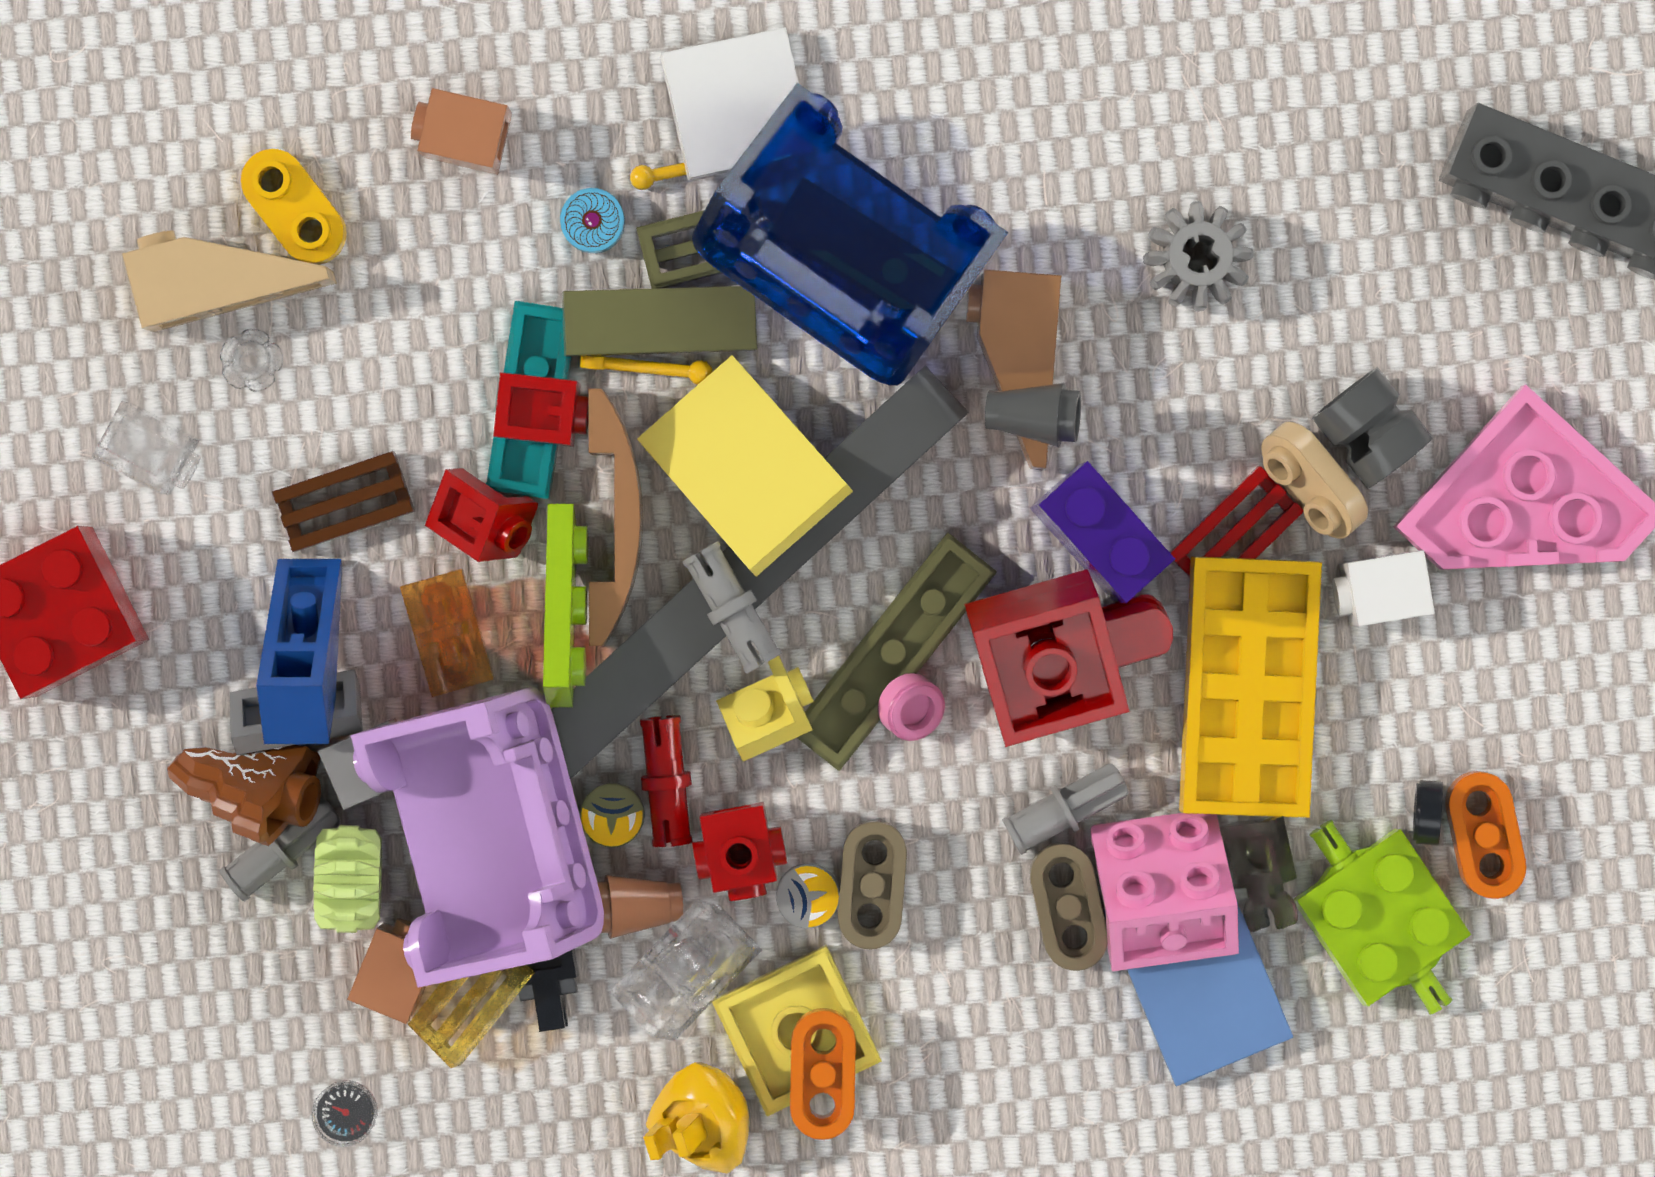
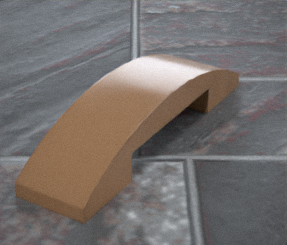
[588,389,643,646]

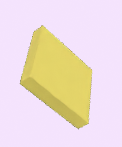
[712,945,882,1116]

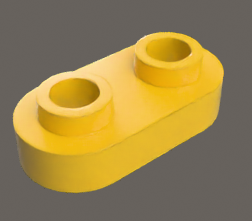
[241,149,347,265]

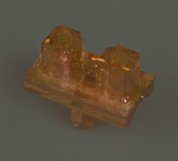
[400,569,495,697]

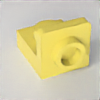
[716,656,814,762]

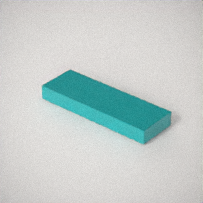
[486,301,572,500]

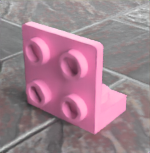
[1090,813,1239,972]

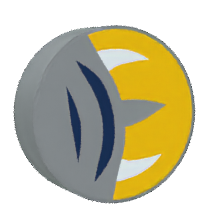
[776,863,840,929]

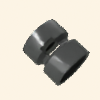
[1312,367,1433,489]

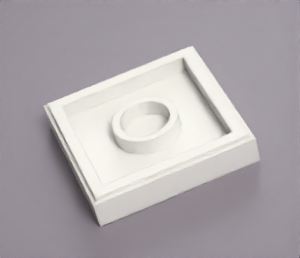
[660,27,814,181]

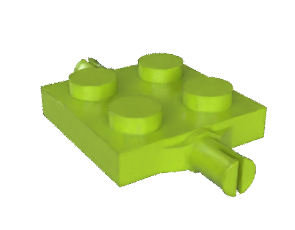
[1292,820,1472,1015]

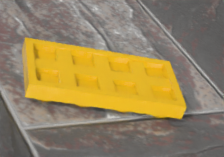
[1179,556,1322,818]

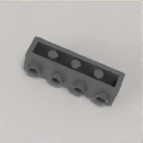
[1438,103,1655,280]

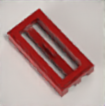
[1170,466,1304,578]

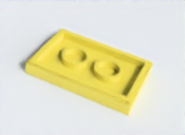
[637,355,853,577]

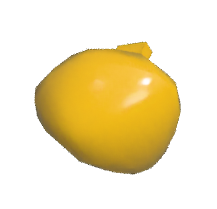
[643,1062,749,1174]

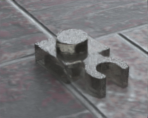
[1220,816,1298,932]

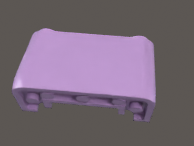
[351,687,604,988]

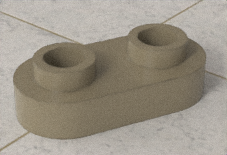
[838,820,907,949]
[1029,843,1108,971]

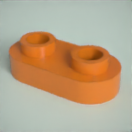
[1445,771,1526,899]
[790,1008,856,1140]

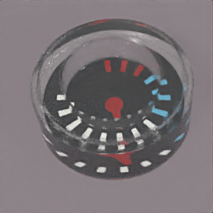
[312,1080,378,1147]

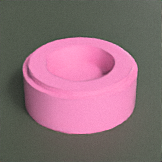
[878,673,945,741]

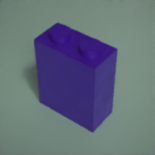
[1030,461,1175,603]

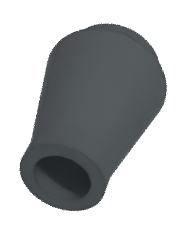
[985,383,1081,448]

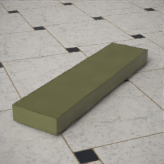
[797,532,997,771]

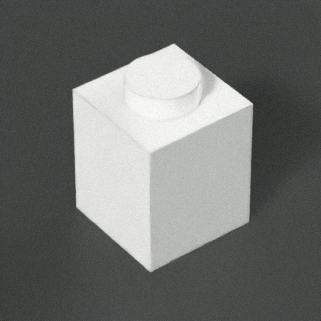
[1332,550,1435,627]

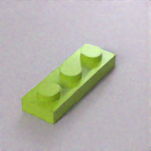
[543,504,589,707]

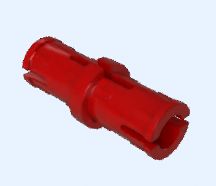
[640,715,693,847]

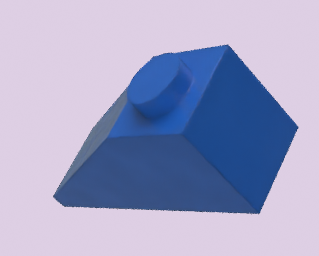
[256,559,342,745]

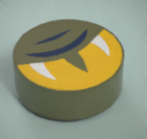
[580,783,645,848]

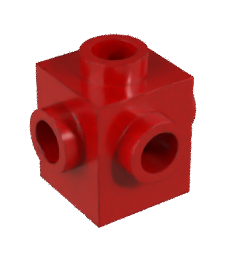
[692,801,788,901]

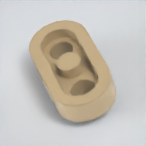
[1261,422,1368,539]

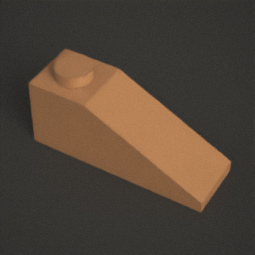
[966,269,1061,470]

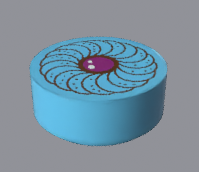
[560,188,625,254]

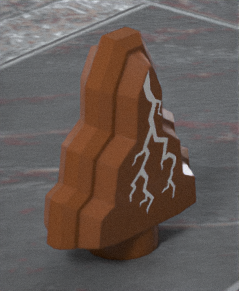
[167,745,321,846]

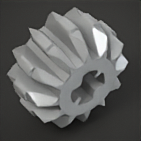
[1143,201,1253,312]

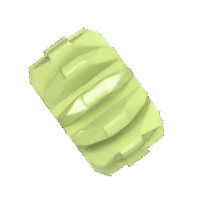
[313,825,382,933]

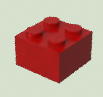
[0,526,150,699]

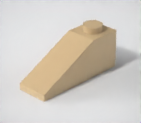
[122,230,337,332]

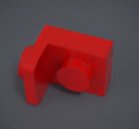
[493,372,589,447]
[425,468,538,562]

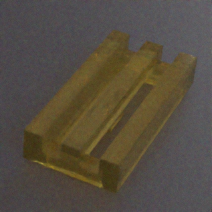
[407,965,535,1068]

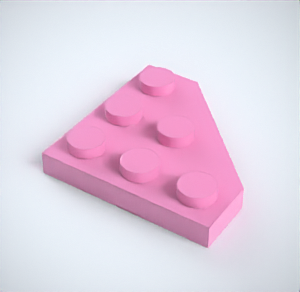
[1393,385,1655,570]

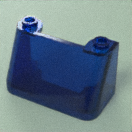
[692,83,1009,386]

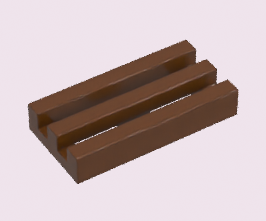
[272,451,415,552]

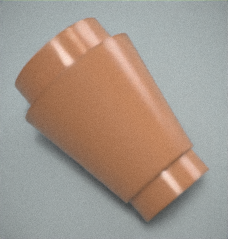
[597,875,683,939]

